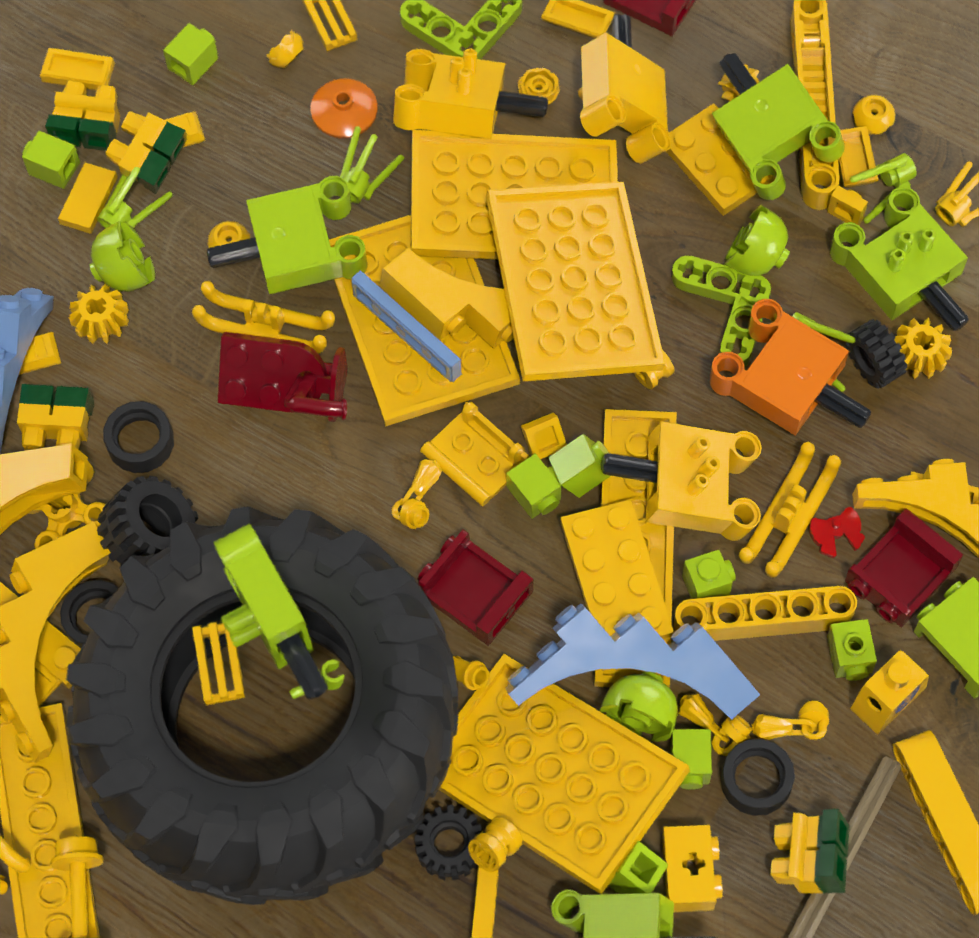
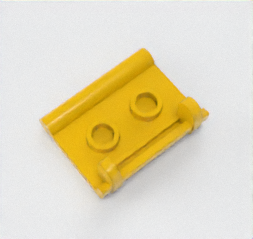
[420,402,529,507]

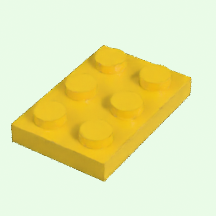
[666,103,776,216]

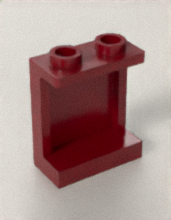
[603,0,696,37]
[845,508,964,628]
[417,529,534,646]

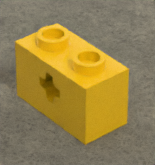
[662,825,722,912]

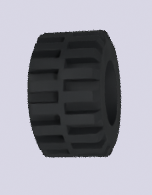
[97,476,199,568]

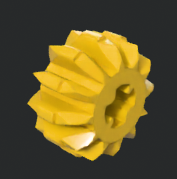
[69,284,129,344]
[894,318,952,379]

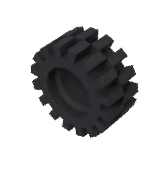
[845,319,907,389]
[414,805,483,880]

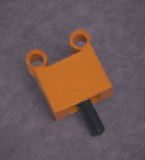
[710,299,871,436]

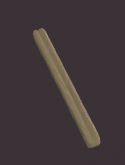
[788,757,901,938]

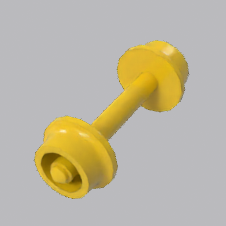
[50,835,104,938]

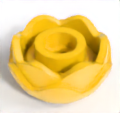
[266,30,304,68]
[518,68,560,105]
[852,95,895,135]
[208,221,251,248]

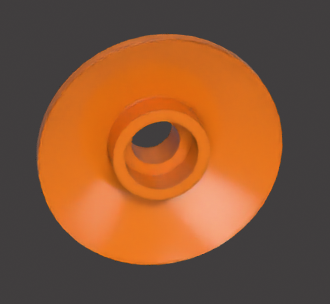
[311,79,378,138]

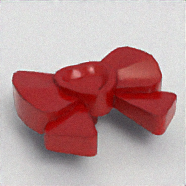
[809,507,865,558]

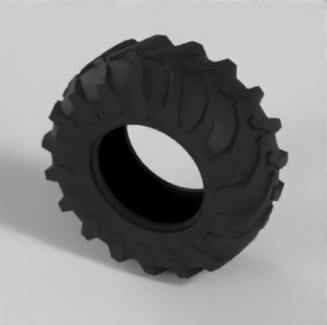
[66,506,459,905]

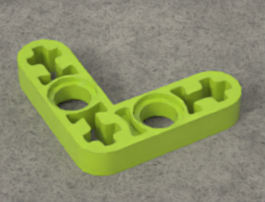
[400,0,522,60]
[672,256,771,367]

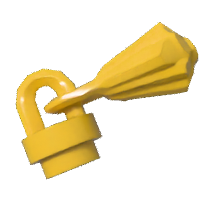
[391,459,442,529]
[679,694,753,756]
[752,701,829,740]

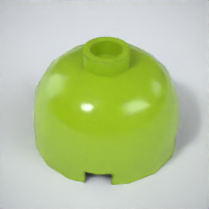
[724,205,790,276]
[89,221,155,292]
[599,671,678,742]

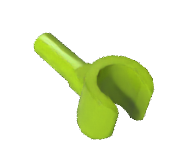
[289,660,345,699]

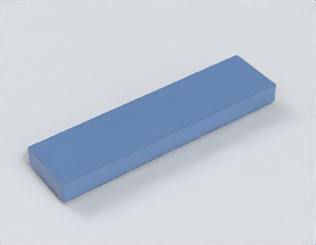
[352,270,462,382]

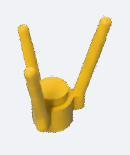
[935,161,979,227]

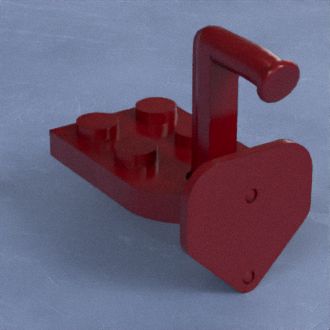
[218,332,348,422]

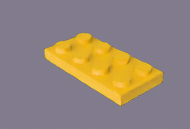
[560,499,674,640]

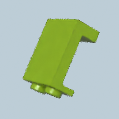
[914,577,979,699]

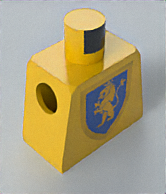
[850,650,929,735]

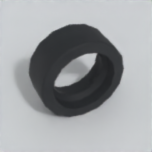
[103,401,174,473]
[60,580,119,648]
[721,739,795,816]

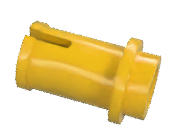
[453,656,490,691]

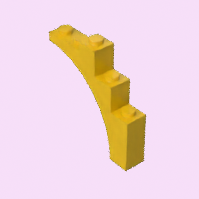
[379,248,514,348]
[0,444,88,535]
[852,459,979,558]
[0,521,111,763]

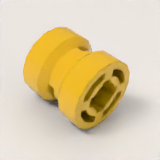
[468,817,522,872]

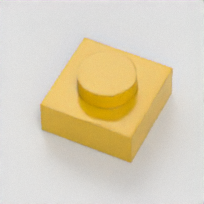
[827,185,868,225]
[521,413,567,459]

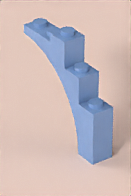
[0,288,54,453]
[505,604,760,720]

